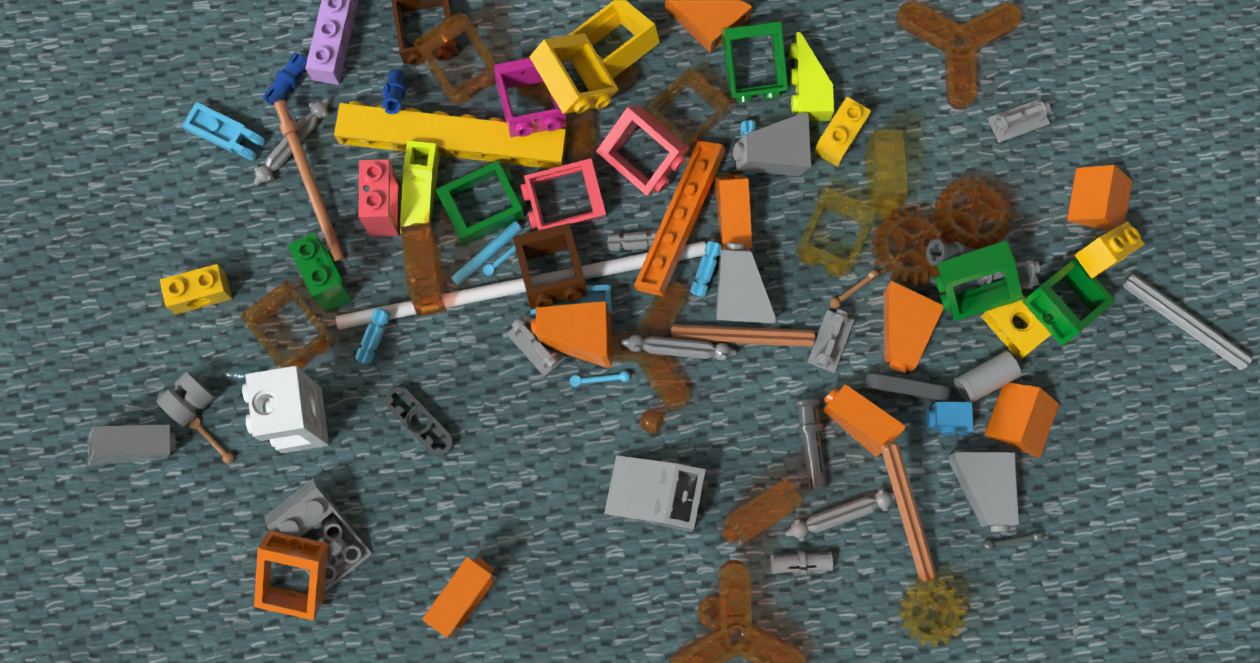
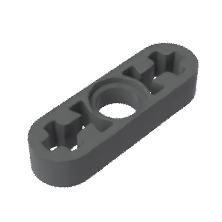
[864,374,951,404]
[385,387,454,457]

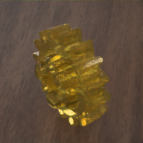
[897,579,967,647]

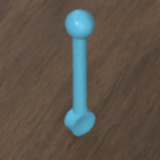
[483,245,516,276]
[570,370,631,387]

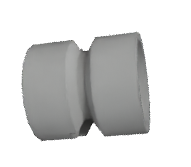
[156,371,215,427]

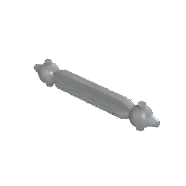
[253,98,329,186]
[621,335,737,360]
[785,488,896,541]

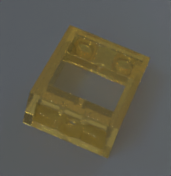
[865,130,908,218]
[795,186,878,277]

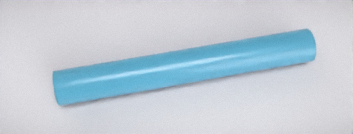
[451,221,522,286]

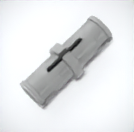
[770,550,833,575]

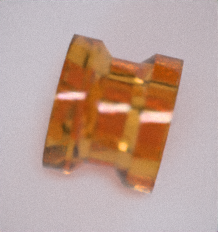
[697,597,729,628]

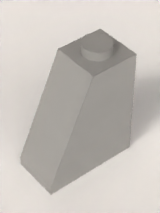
[733,113,811,176]
[716,242,776,323]
[88,425,176,466]
[948,452,1019,533]

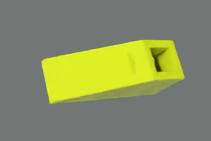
[789,32,834,121]
[400,141,440,236]

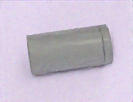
[954,351,1021,403]

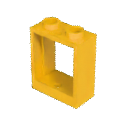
[568,0,660,79]
[529,33,619,114]

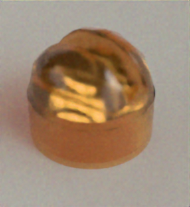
[639,410,663,435]

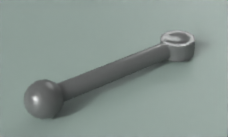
[983,533,1045,551]

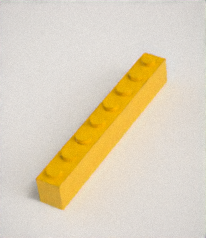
[334,101,567,169]

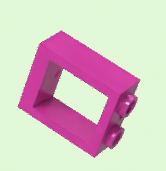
[494,58,566,138]

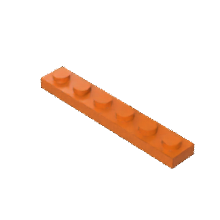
[634,141,726,296]

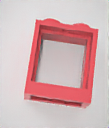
[596,104,689,196]
[520,158,606,230]
[358,159,399,237]

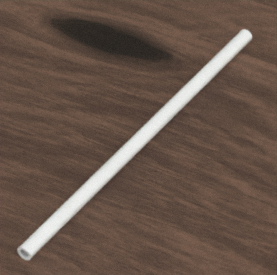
[336,241,706,330]

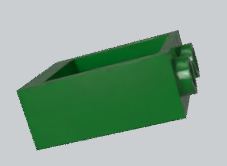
[721,21,788,102]
[435,161,526,247]
[287,232,352,313]
[934,241,1023,321]
[1022,258,1116,346]

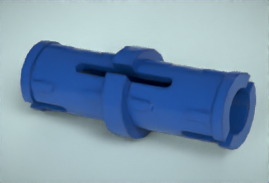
[263,52,307,107]
[382,69,406,114]

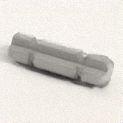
[607,231,657,251]

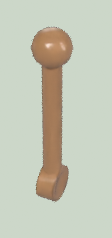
[829,269,880,309]
[189,417,234,464]

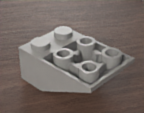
[604,455,706,532]
[265,478,372,592]

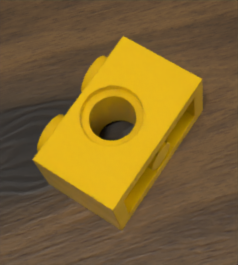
[814,97,871,167]
[1075,221,1145,279]
[159,264,232,315]
[981,296,1051,360]

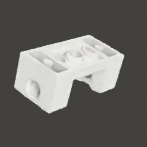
[242,366,329,453]

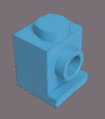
[926,402,973,436]

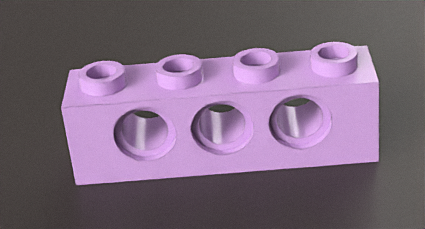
[305,0,359,85]

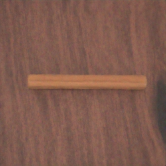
[671,324,815,347]
[881,441,936,582]

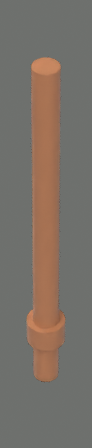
[274,100,345,263]

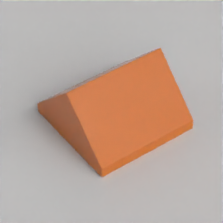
[1067,165,1132,231]
[984,383,1059,458]

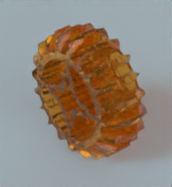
[933,176,1013,249]
[871,209,950,287]

